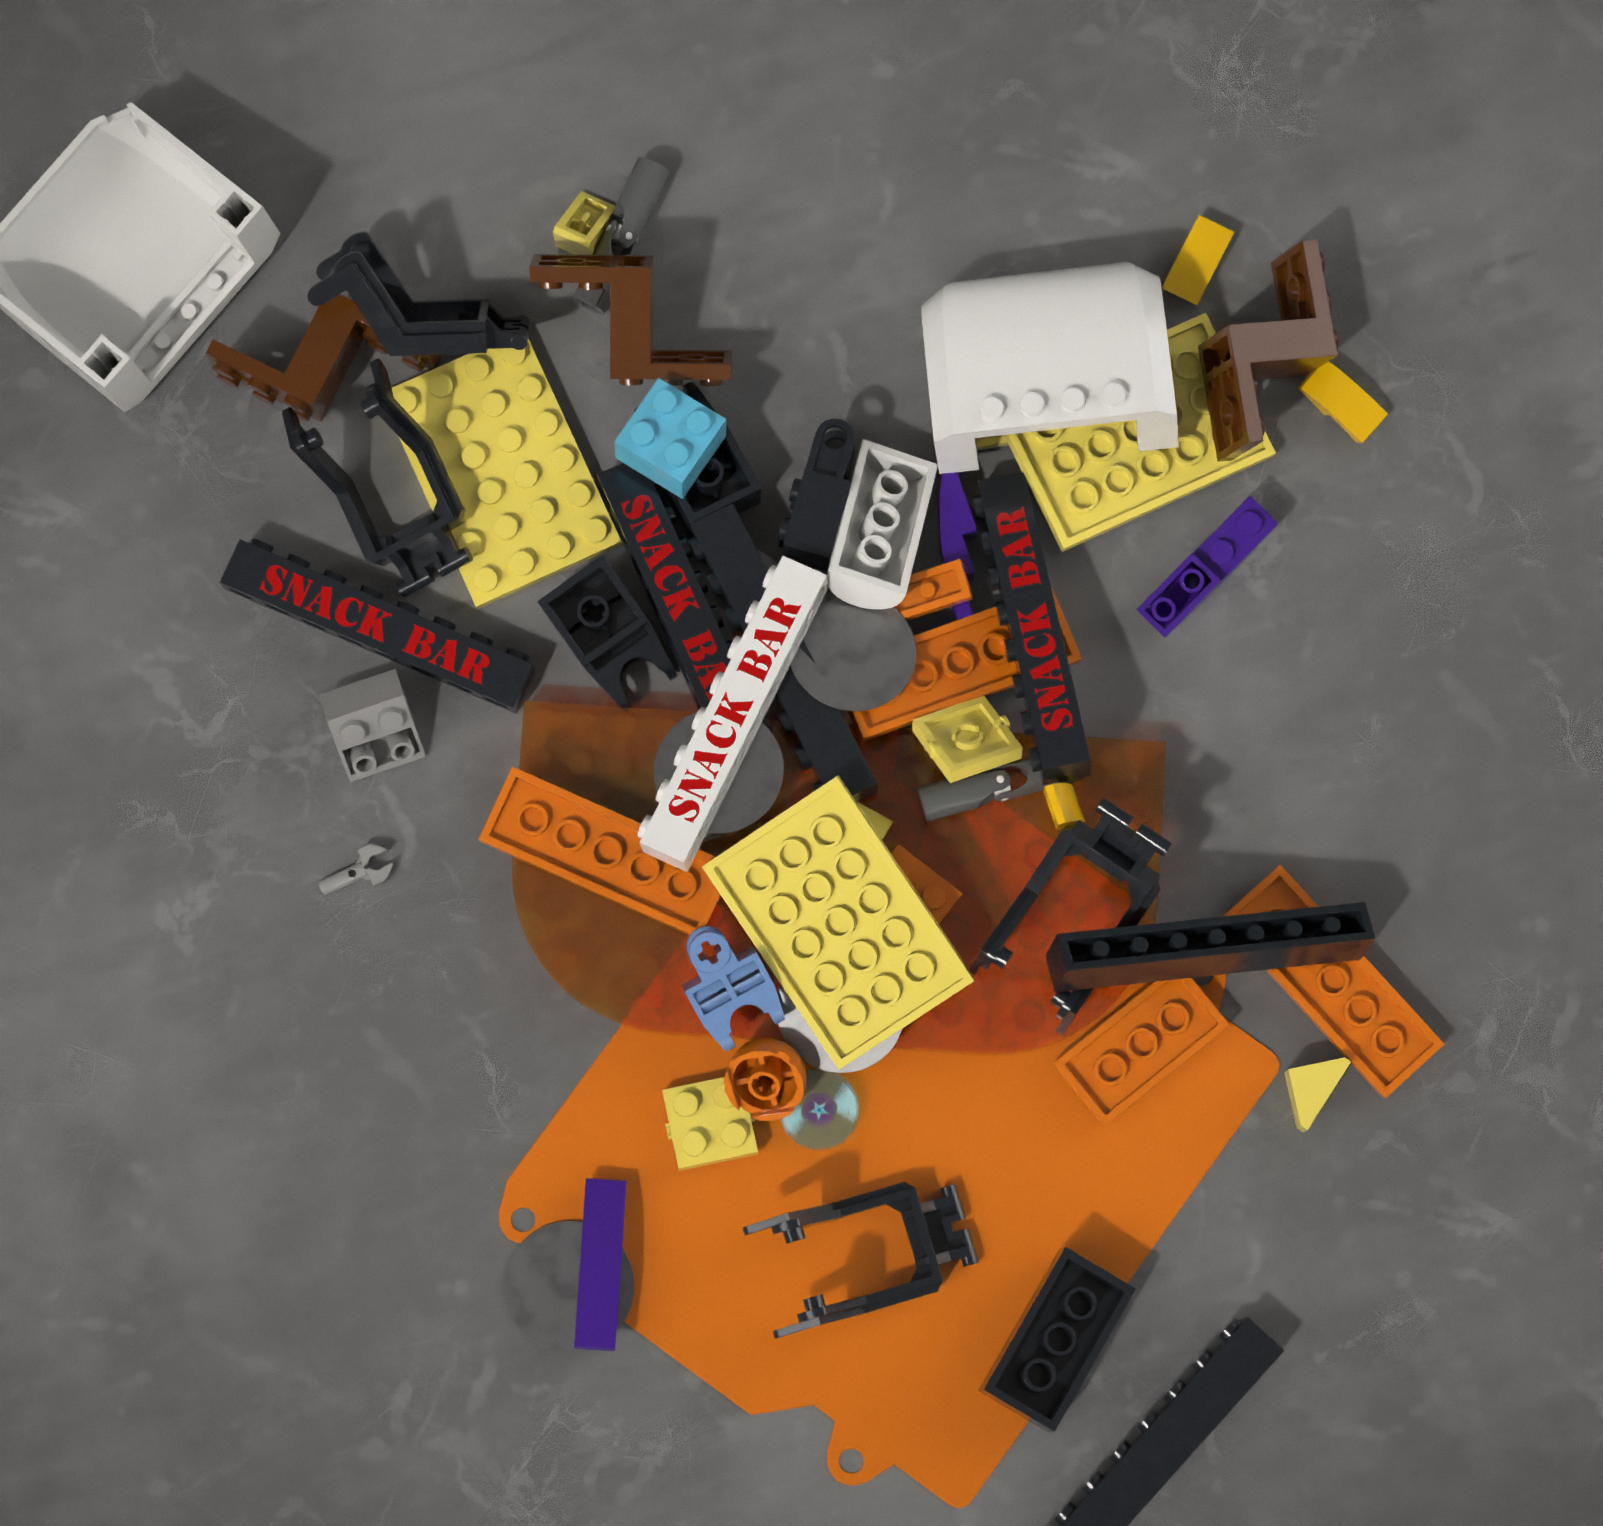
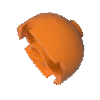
[724,1038,807,1121]

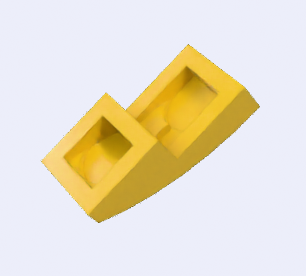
[1162,214,1235,305]
[1298,361,1388,443]
[1043,783,1086,830]

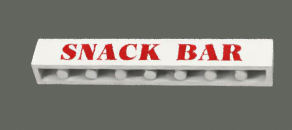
[637,556,828,872]

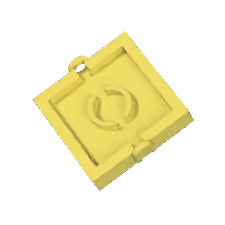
[912,696,1023,783]
[662,1077,758,1171]

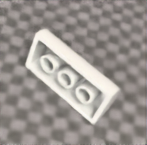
[827,439,938,609]

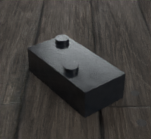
[978,1247,1136,1433]

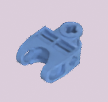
[682,926,785,1052]

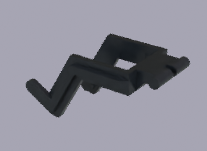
[307,231,530,356]
[282,358,473,598]
[969,797,1172,1035]
[742,1182,979,1339]

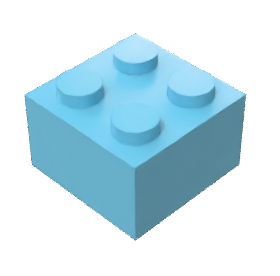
[614,378,726,499]

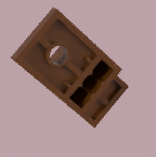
[1198,239,1339,462]
[529,254,732,386]
[206,295,442,422]

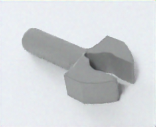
[319,844,394,895]

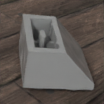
[319,669,426,782]

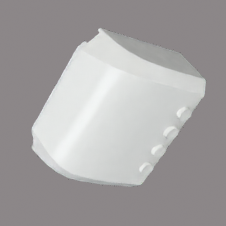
[0,102,281,412]
[921,262,1179,474]

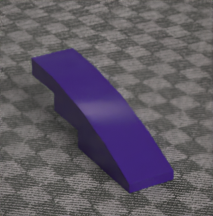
[938,472,977,621]
[574,1178,627,1351]

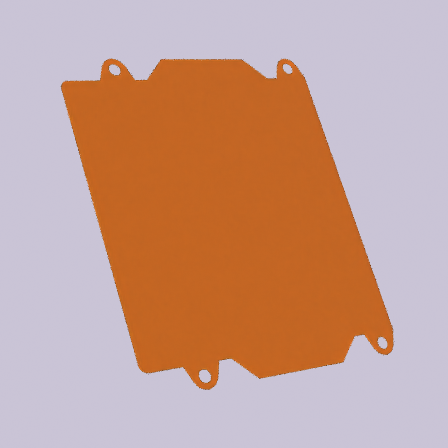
[499,726,1280,1508]

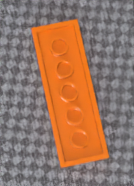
[848,586,1082,742]
[478,766,721,935]
[1222,865,1445,1099]

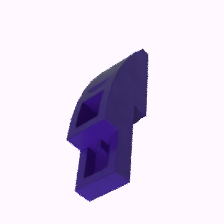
[1136,496,1279,638]

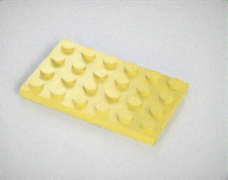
[1004,313,1276,552]
[392,339,622,609]
[702,775,975,1070]

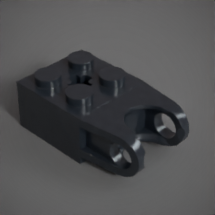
[634,382,762,537]
[778,418,855,571]
[537,555,678,713]

